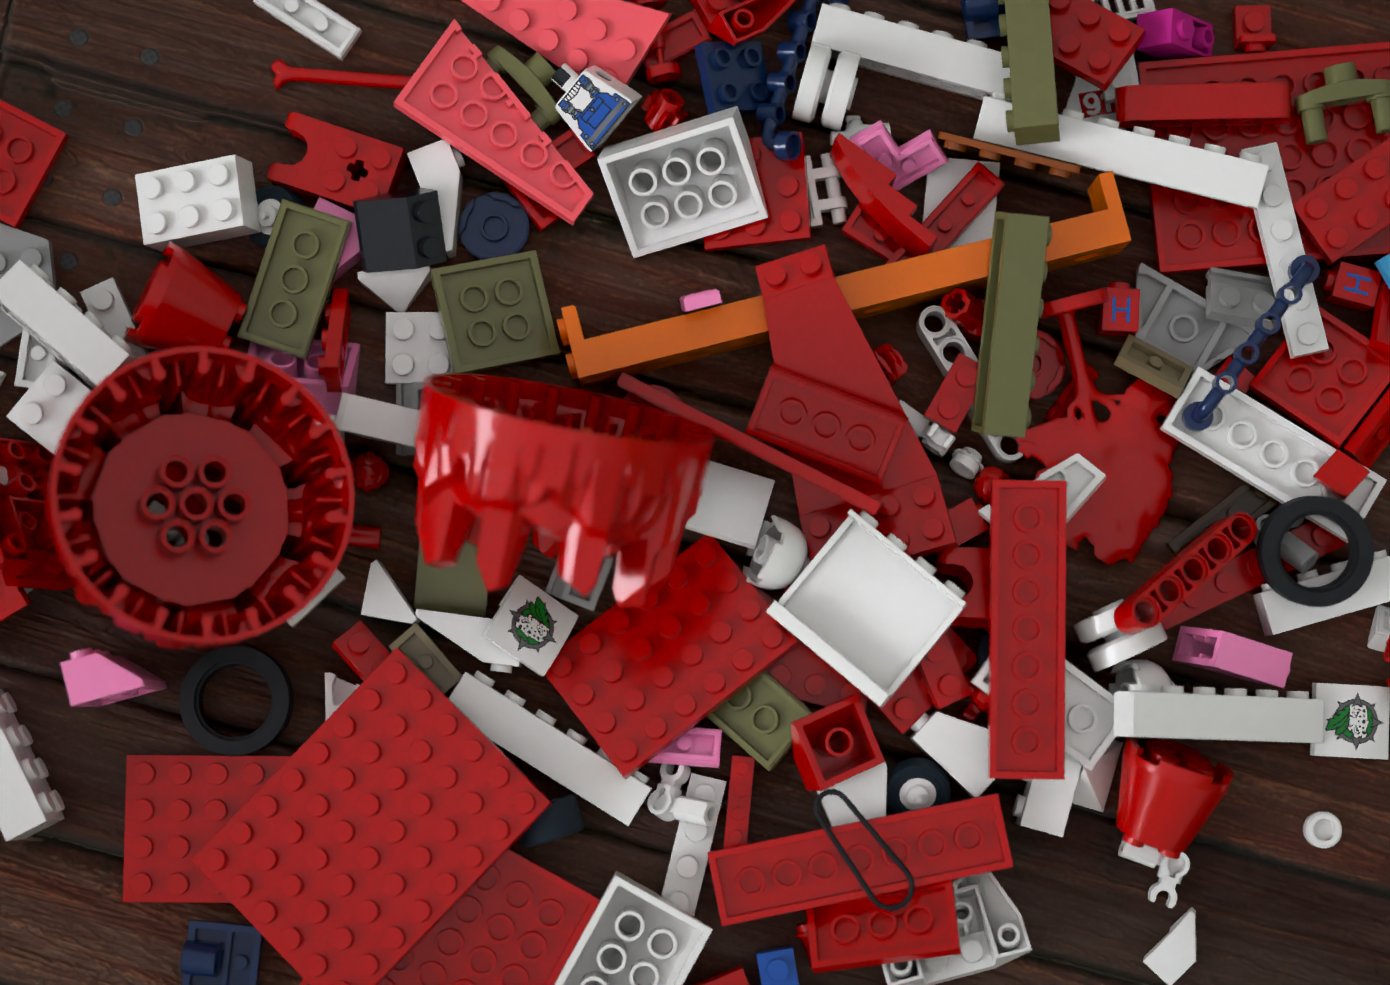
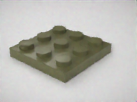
[430,250,560,374]

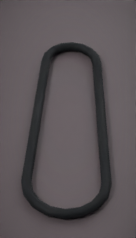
[813,789,915,911]

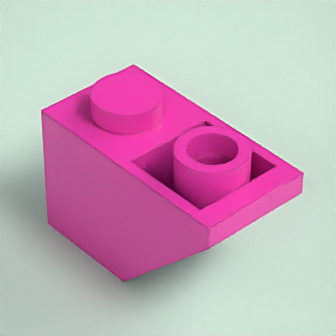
[1136,8,1215,59]

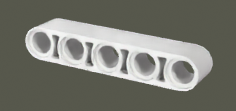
[916,305,1023,464]

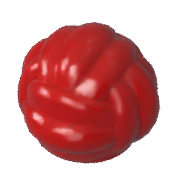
[350,451,390,492]
[973,466,1010,505]

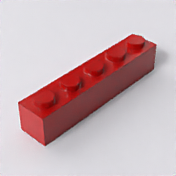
[723,755,755,849]

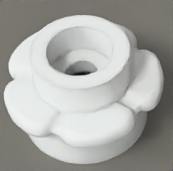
[949,447,984,479]

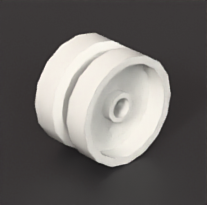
[792,42,861,131]
[1072,598,1168,672]

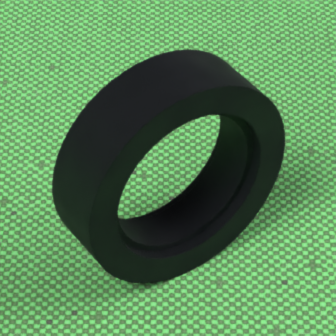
[1256,496,1374,607]
[179,645,294,756]

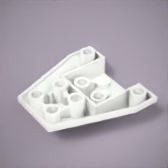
[881,872,1032,985]

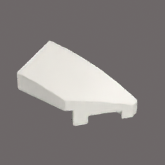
[1143,907,1197,985]

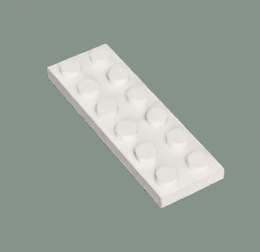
[1160,366,1387,543]

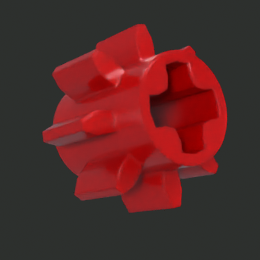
[641,88,688,131]

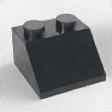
[353,187,447,273]

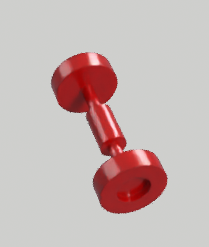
[630,0,682,84]

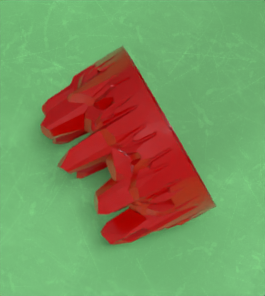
[45,346,355,649]
[413,373,716,607]

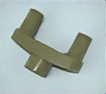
[486,45,562,132]
[1294,62,1390,145]

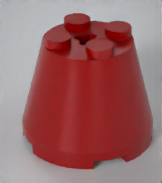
[123,241,247,351]
[1116,737,1234,859]

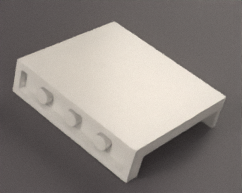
[766,509,967,708]

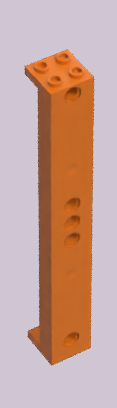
[557,171,1131,388]

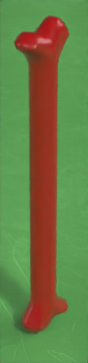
[271,59,412,90]

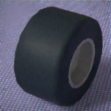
[519,794,585,848]

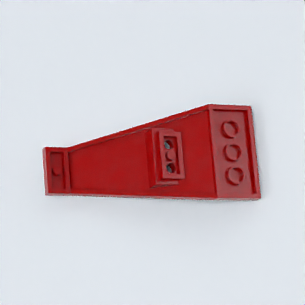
[755,244,958,562]

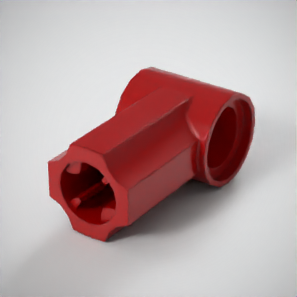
[941,288,985,342]

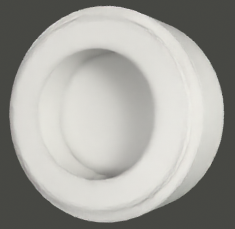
[1303,811,1342,848]

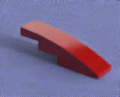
[829,133,938,257]

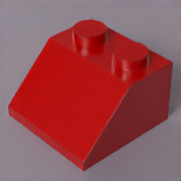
[791,693,885,791]

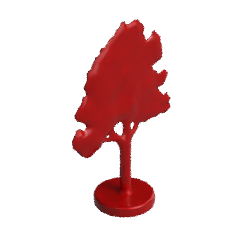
[1014,287,1179,565]

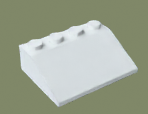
[597,106,769,258]
[554,871,713,985]

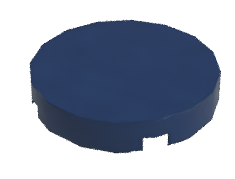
[458,192,530,260]

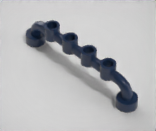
[756,0,850,160]
[1182,255,1320,432]

